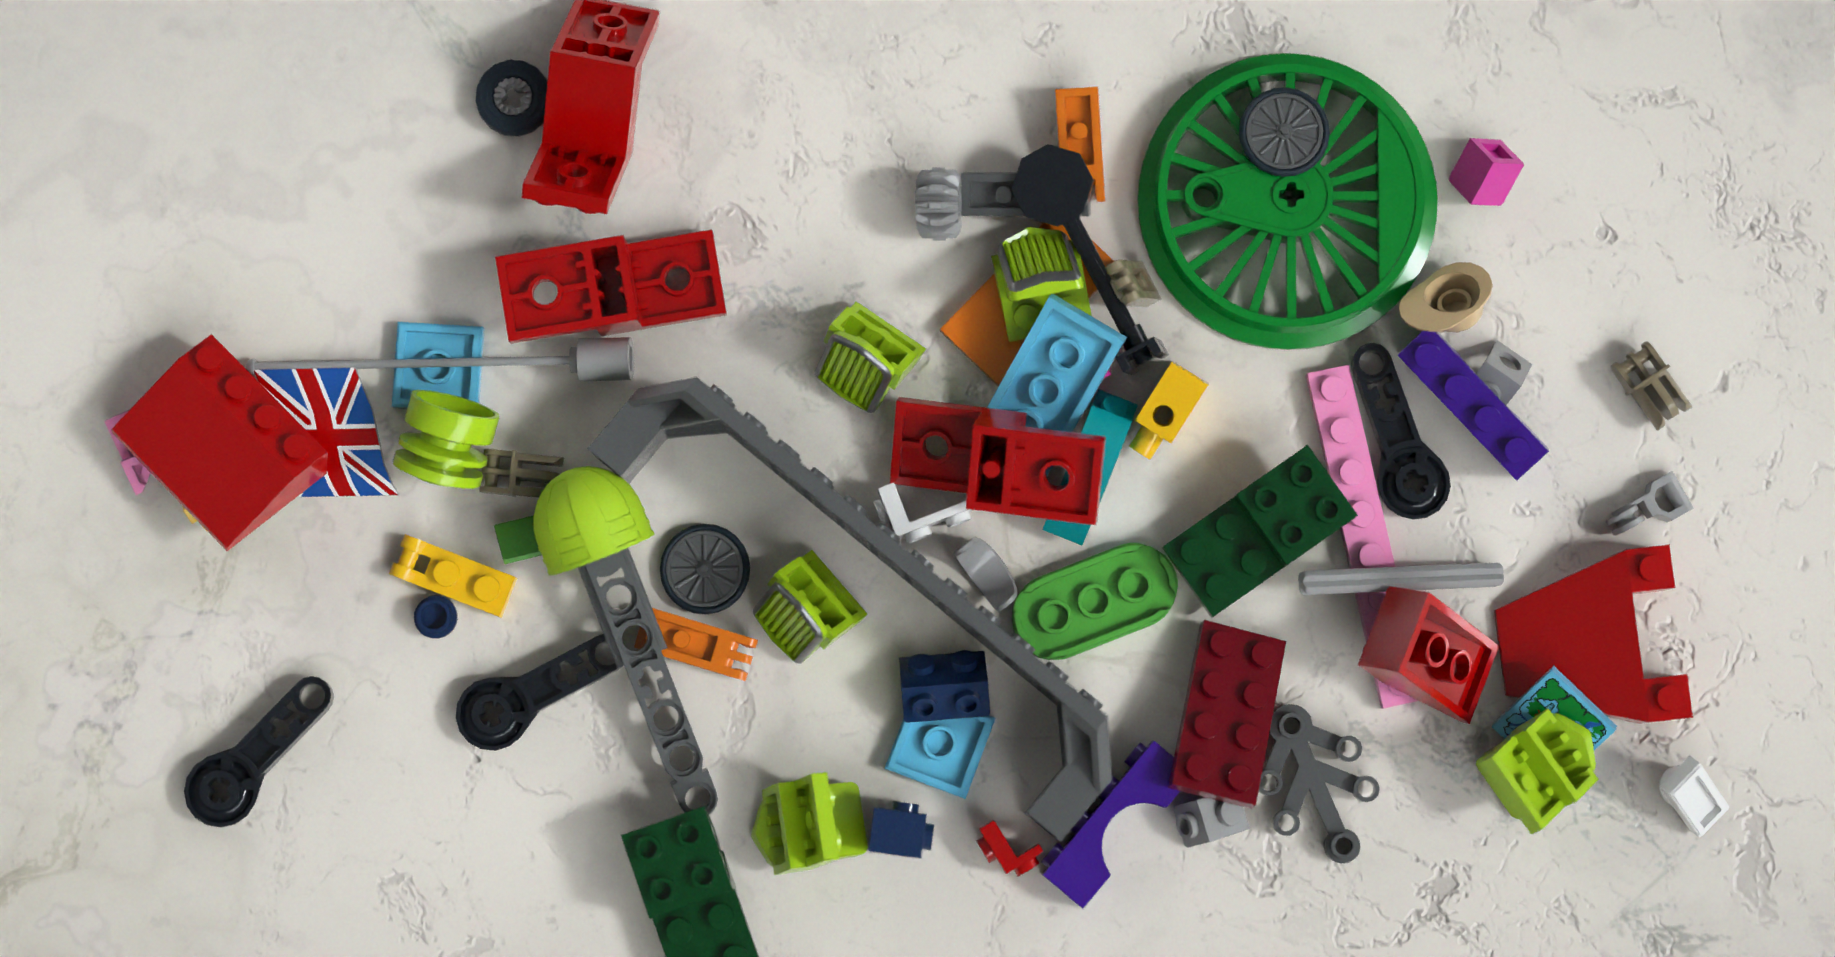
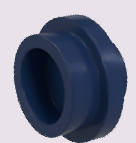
[414,595,458,639]

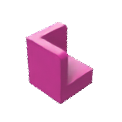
[1449,138,1525,206]

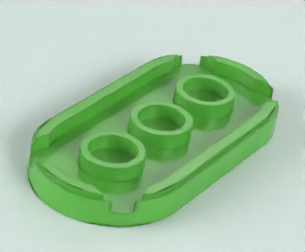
[1012,543,1178,660]

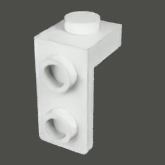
[873,482,974,544]

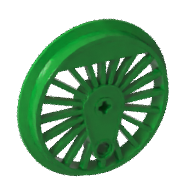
[1138,53,1438,350]

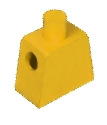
[1129,361,1209,460]

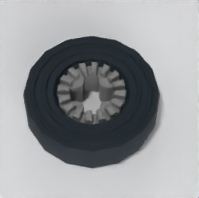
[475,60,548,136]

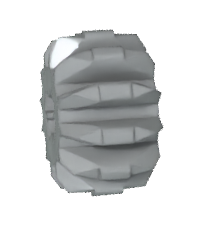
[915,167,963,241]

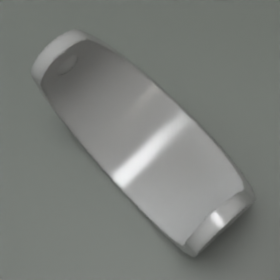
[954,537,1017,612]

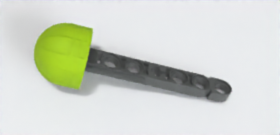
[533,466,718,815]

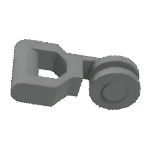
[1606,471,1694,536]

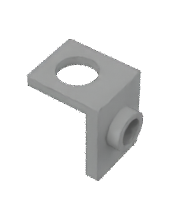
[1476,341,1532,405]

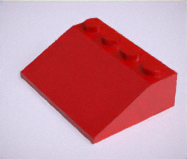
[111,334,328,551]

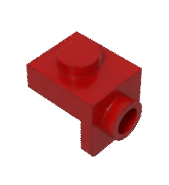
[976,820,1044,877]

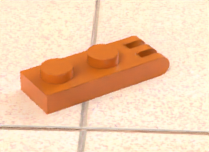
[1055,86,1105,202]
[634,608,758,681]

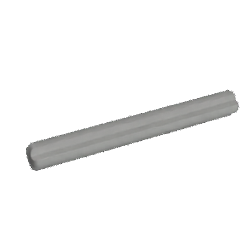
[1298,563,1504,595]

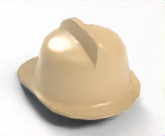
[1398,262,1493,333]

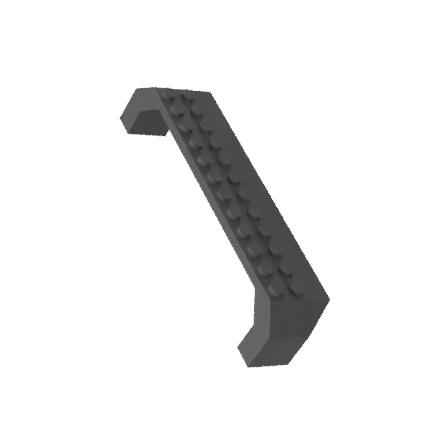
[588,377,1112,841]

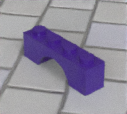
[1398,331,1549,481]
[1041,741,1180,909]

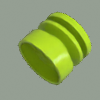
[393,390,499,489]

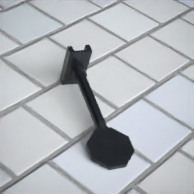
[1012,144,1169,375]

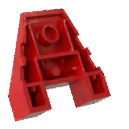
[1494,545,1693,724]

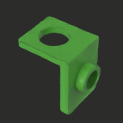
[494,490,543,564]

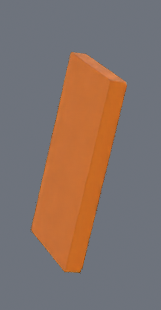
[940,223,1114,387]

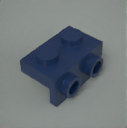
[899,650,990,723]

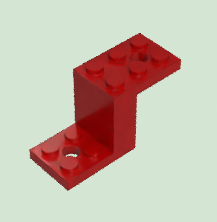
[522,0,660,214]

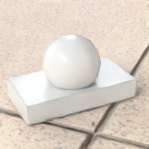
[1659,756,1729,838]

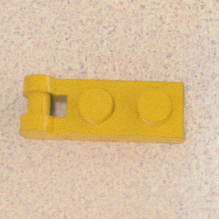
[389,534,517,618]

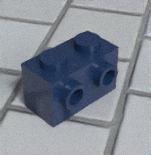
[868,801,934,859]

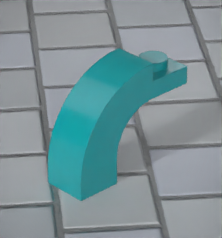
[1042,389,1138,546]

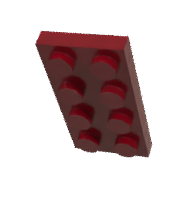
[1168,620,1286,809]

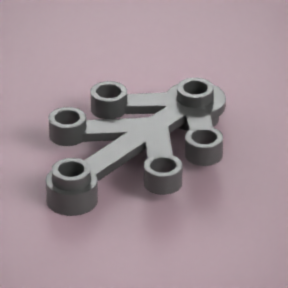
[1259,704,1380,863]

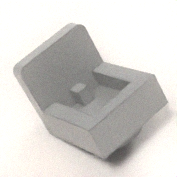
[1173,797,1250,848]

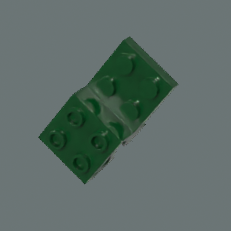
[1162,445,1358,618]
[621,806,759,957]

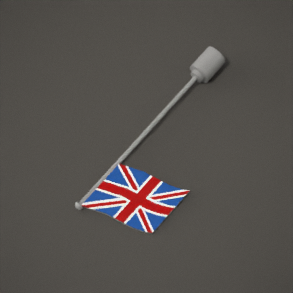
[246,337,634,497]

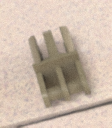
[1611,341,1692,431]
[479,449,564,498]

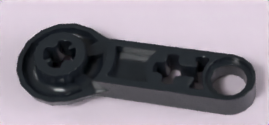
[1351,343,1451,520]
[455,634,626,751]
[184,676,334,828]

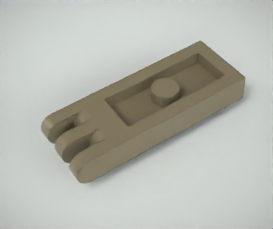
[1105,259,1162,307]

